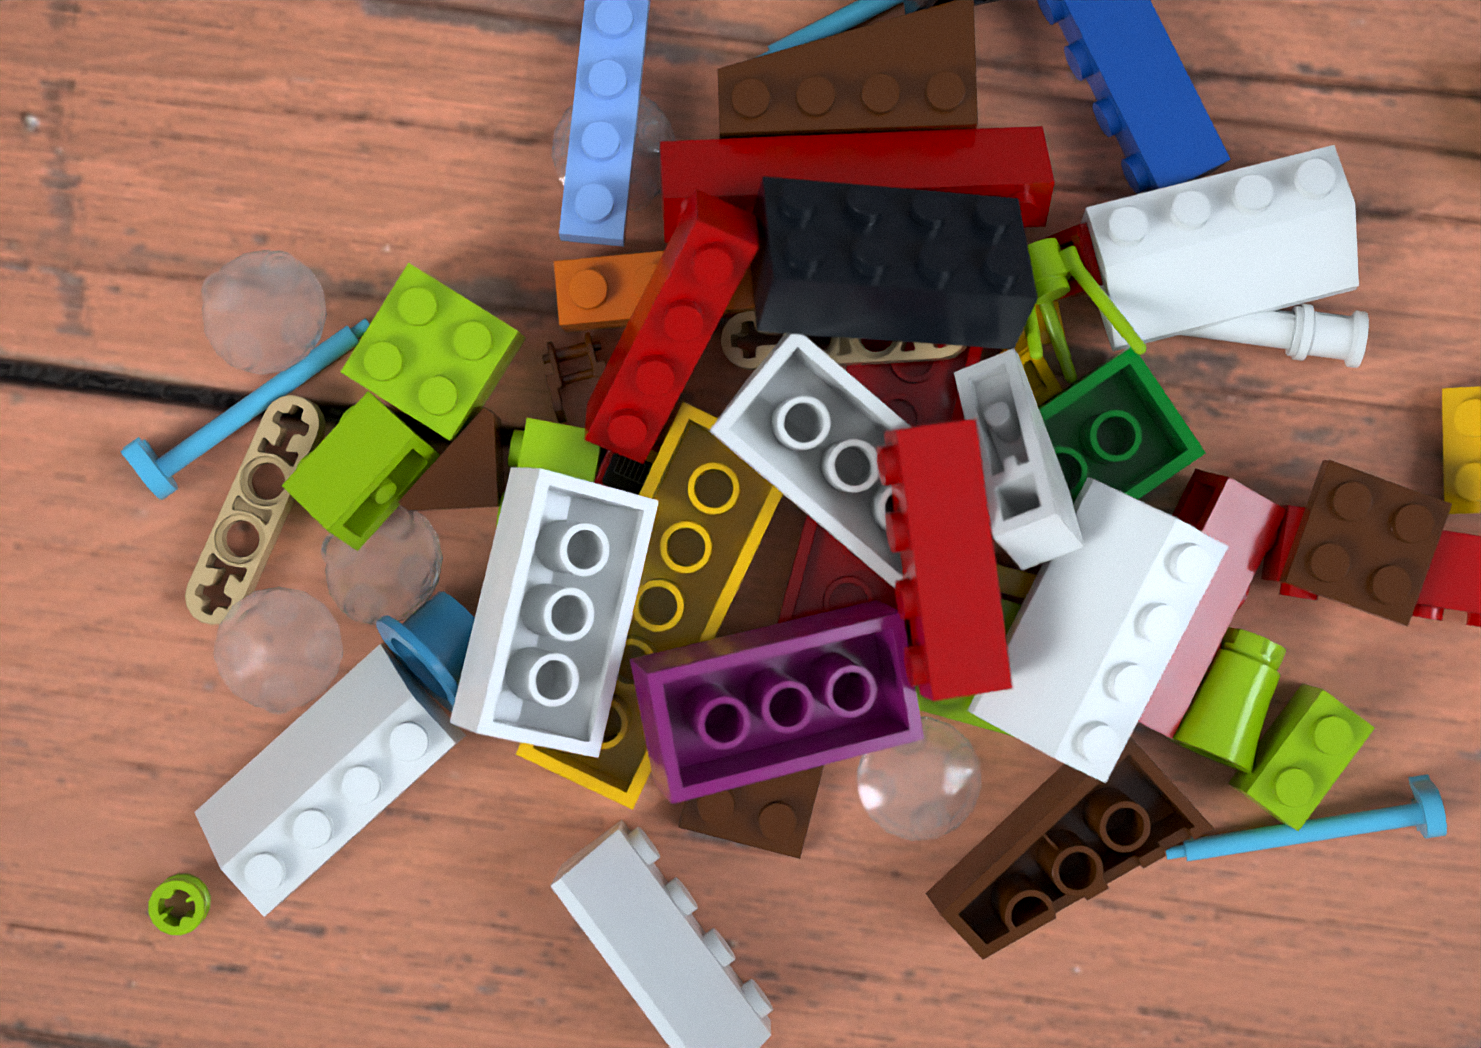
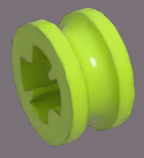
[148,873,211,936]

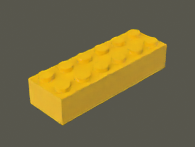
[516,402,783,810]

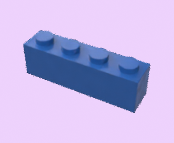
[1037,0,1231,194]

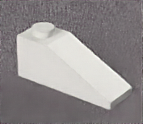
[954,348,1084,570]

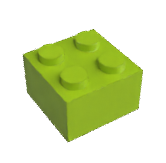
[340,262,526,441]

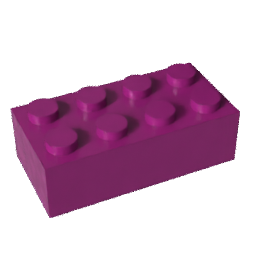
[630,600,924,804]

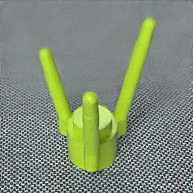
[1024,238,1147,383]

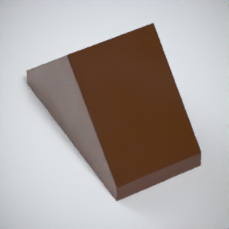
[398,407,505,511]

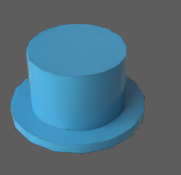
[376,591,475,712]

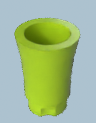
[1167,627,1286,773]

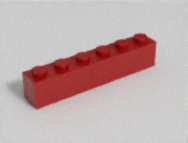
[660,126,1055,243]

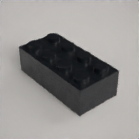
[750,176,1038,349]

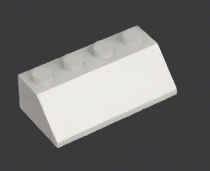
[1080,145,1359,352]
[709,333,911,588]
[450,467,659,758]
[967,477,1228,783]
[194,643,466,917]
[551,820,773,1048]

